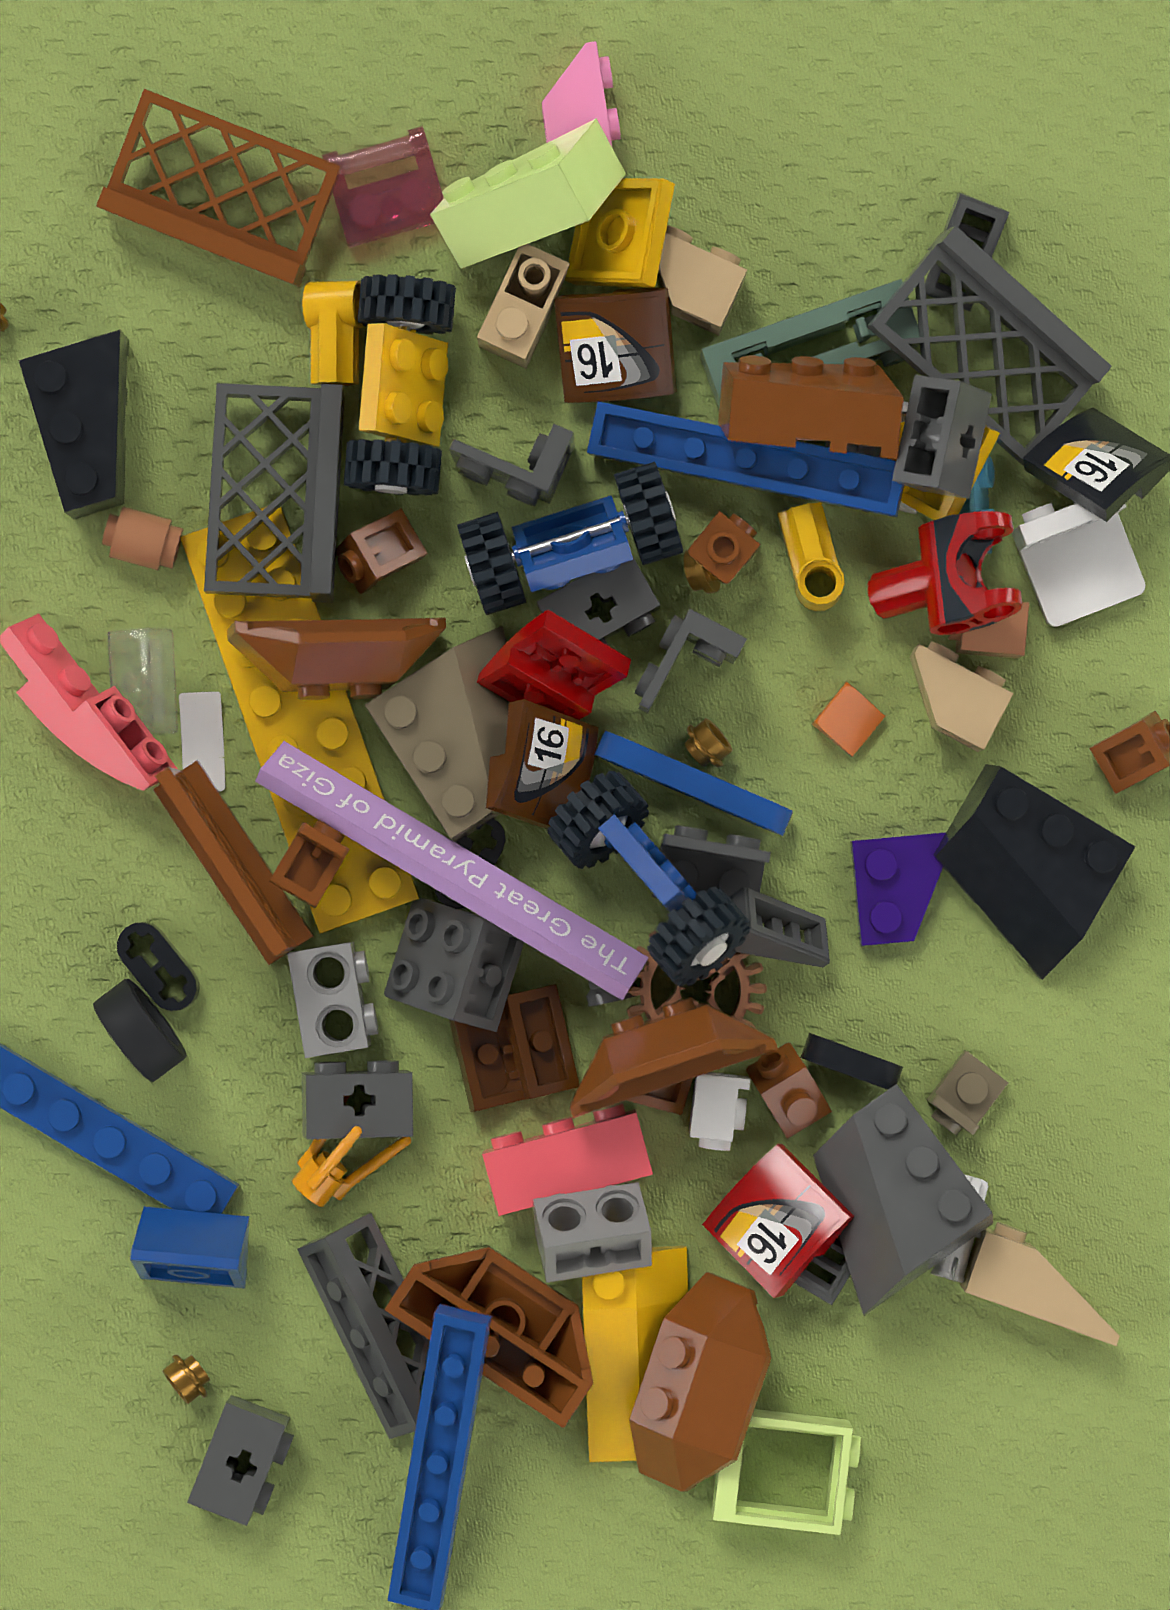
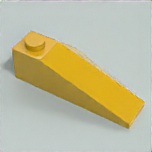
[582,1246,688,1462]

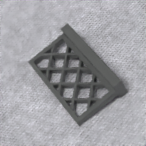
[867,226,1112,466]
[204,383,345,603]

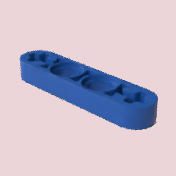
[594,731,793,836]

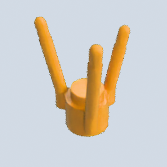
[292,1095,411,1207]

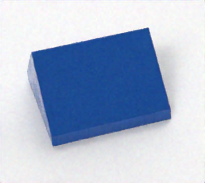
[130,1207,249,1289]

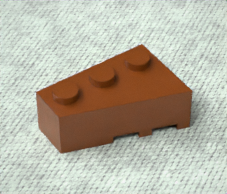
[718,356,904,459]

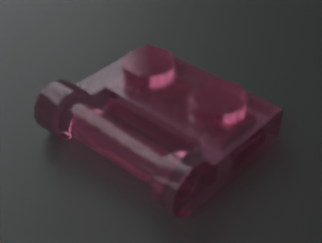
[322,126,444,248]

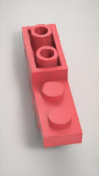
[0,614,178,791]

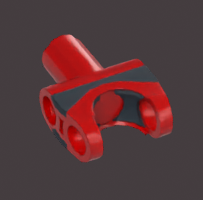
[868,511,1022,635]

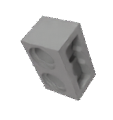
[287,942,379,1058]
[533,1182,652,1283]

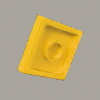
[565,178,675,288]

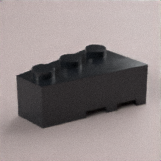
[19,330,129,519]

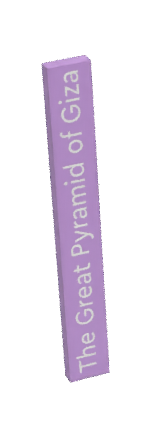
[255,741,649,1000]

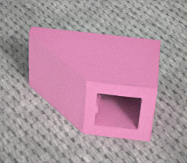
[542,41,621,146]

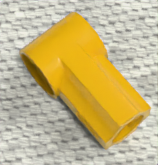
[302,280,363,386]
[777,502,845,611]

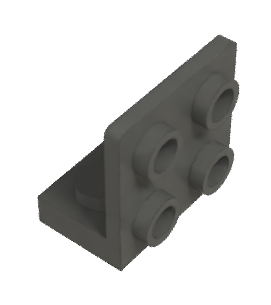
[449,424,575,507]
[634,609,747,713]
[652,825,771,898]
[384,897,524,1032]

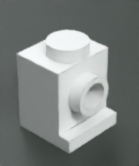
[688,1072,750,1151]

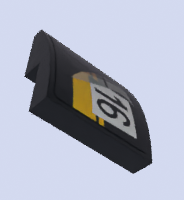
[1023,408,1170,522]

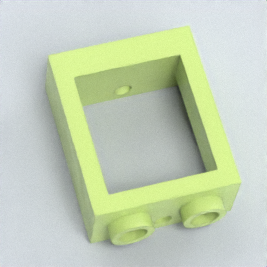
[711,1409,861,1535]

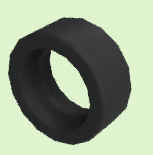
[93,978,187,1082]

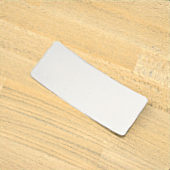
[179,691,225,791]

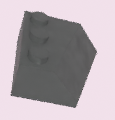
[813,1084,993,1316]

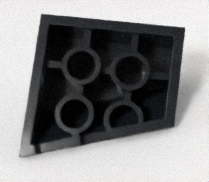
[933,764,1136,980]

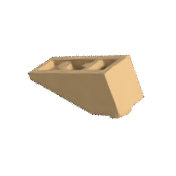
[960,1222,1120,1346]

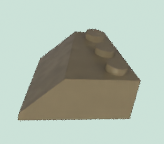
[365,626,510,842]

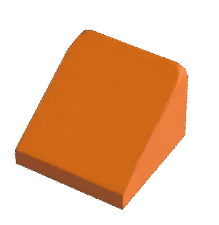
[812,682,886,757]

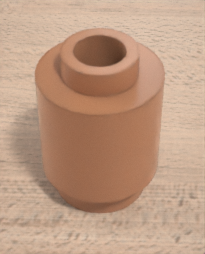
[102,506,183,571]

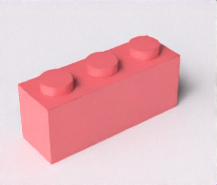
[482,1103,653,1216]

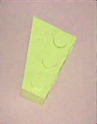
[430,118,626,269]

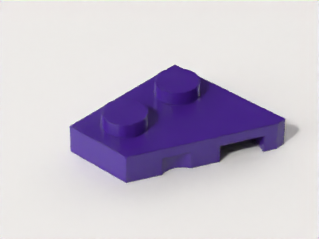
[850,832,946,946]

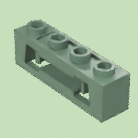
[700,279,919,410]

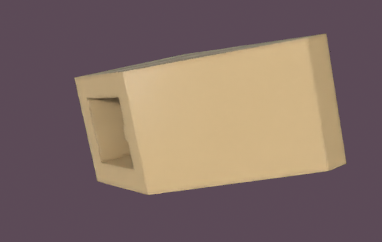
[657,225,747,336]
[477,244,570,369]
[910,641,1014,752]

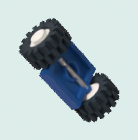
[457,461,684,615]
[547,771,751,987]

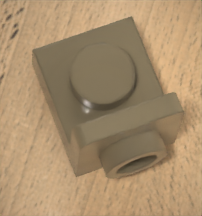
[927,1050,1008,1136]

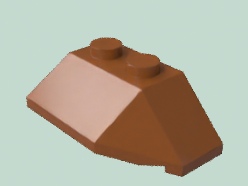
[227,617,446,700]
[570,997,778,1118]
[384,1246,593,1429]
[629,1272,772,1492]

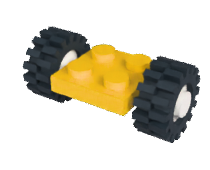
[344,274,456,496]

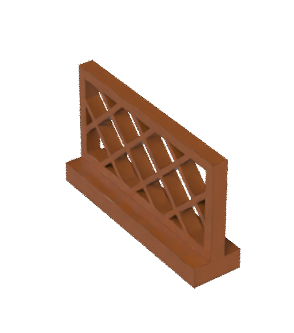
[96,89,342,287]
[153,761,314,965]

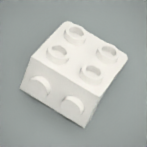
[1012,501,1145,627]

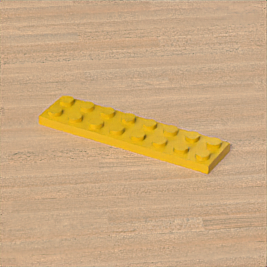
[180,506,419,934]

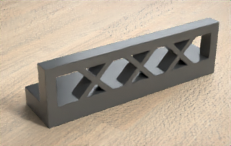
[297,1213,430,1439]

